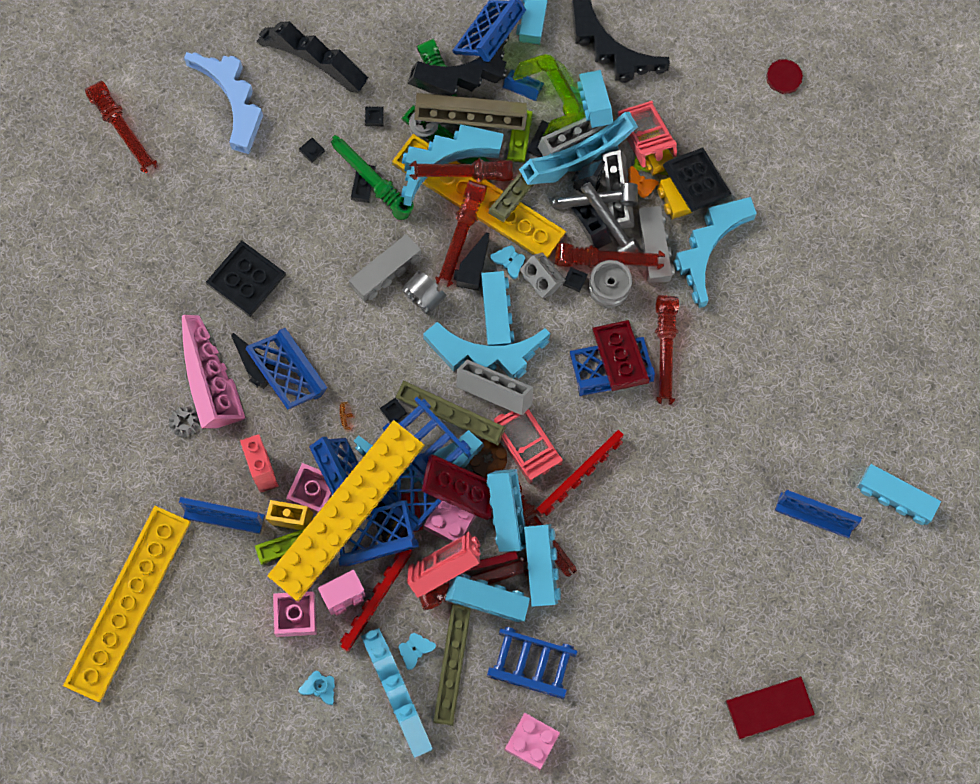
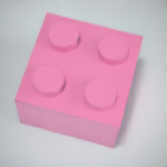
[286,463,332,515]
[424,501,476,543]
[318,569,367,616]
[273,591,317,637]
[504,713,560,770]

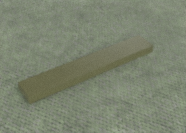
[396,380,506,445]
[433,603,471,726]

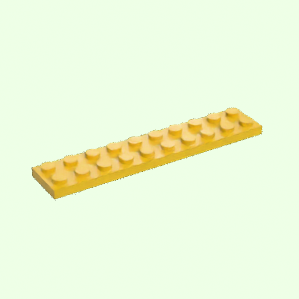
[392,134,566,258]
[267,420,425,602]
[63,505,191,703]

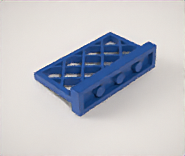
[452,0,526,61]
[245,328,328,410]
[570,337,655,396]
[309,437,358,495]
[381,462,442,531]
[775,490,862,538]
[179,497,265,534]
[338,500,419,567]

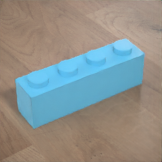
[516,0,548,45]
[577,70,614,128]
[481,271,514,346]
[857,464,941,525]
[487,469,526,552]
[524,524,561,607]
[445,574,530,622]

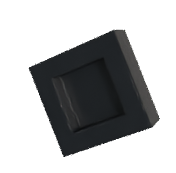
[365,106,384,127]
[299,137,325,163]
[563,267,588,293]
[380,397,407,424]

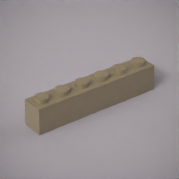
[414,93,527,130]

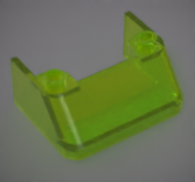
[512,54,585,136]

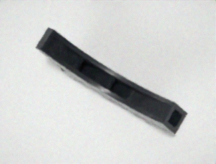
[571,0,670,83]
[256,21,369,92]
[407,35,509,96]

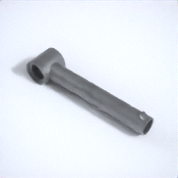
[581,182,642,262]
[552,183,638,209]

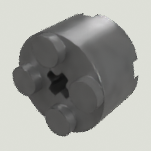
[402,270,446,315]

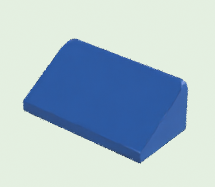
[503,69,544,101]

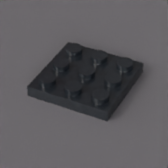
[663,147,732,212]
[206,240,286,317]

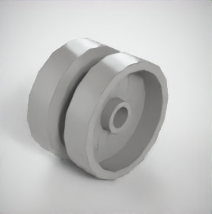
[589,260,632,308]

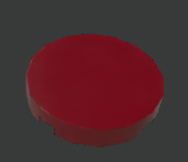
[766,59,803,94]

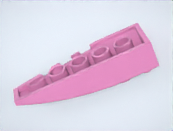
[182,315,245,428]

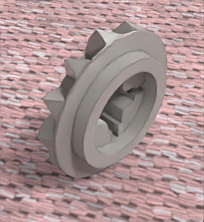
[409,112,439,138]
[169,407,200,437]

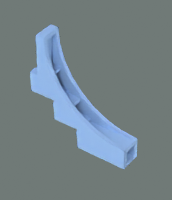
[184,52,263,154]

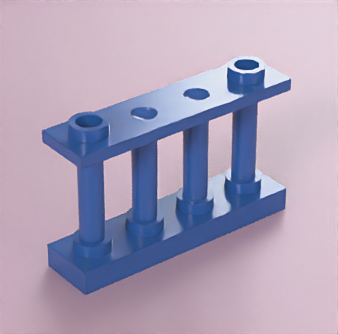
[383,397,471,474]
[487,627,577,699]

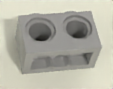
[519,253,565,298]

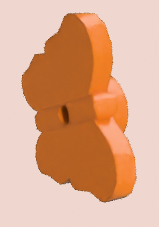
[628,166,659,198]

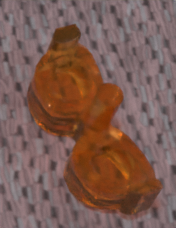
[340,401,353,430]

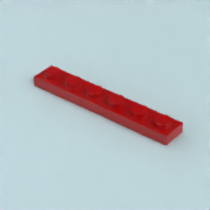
[535,429,624,518]
[340,550,412,653]

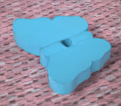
[490,245,525,279]
[399,633,436,670]
[298,671,335,705]

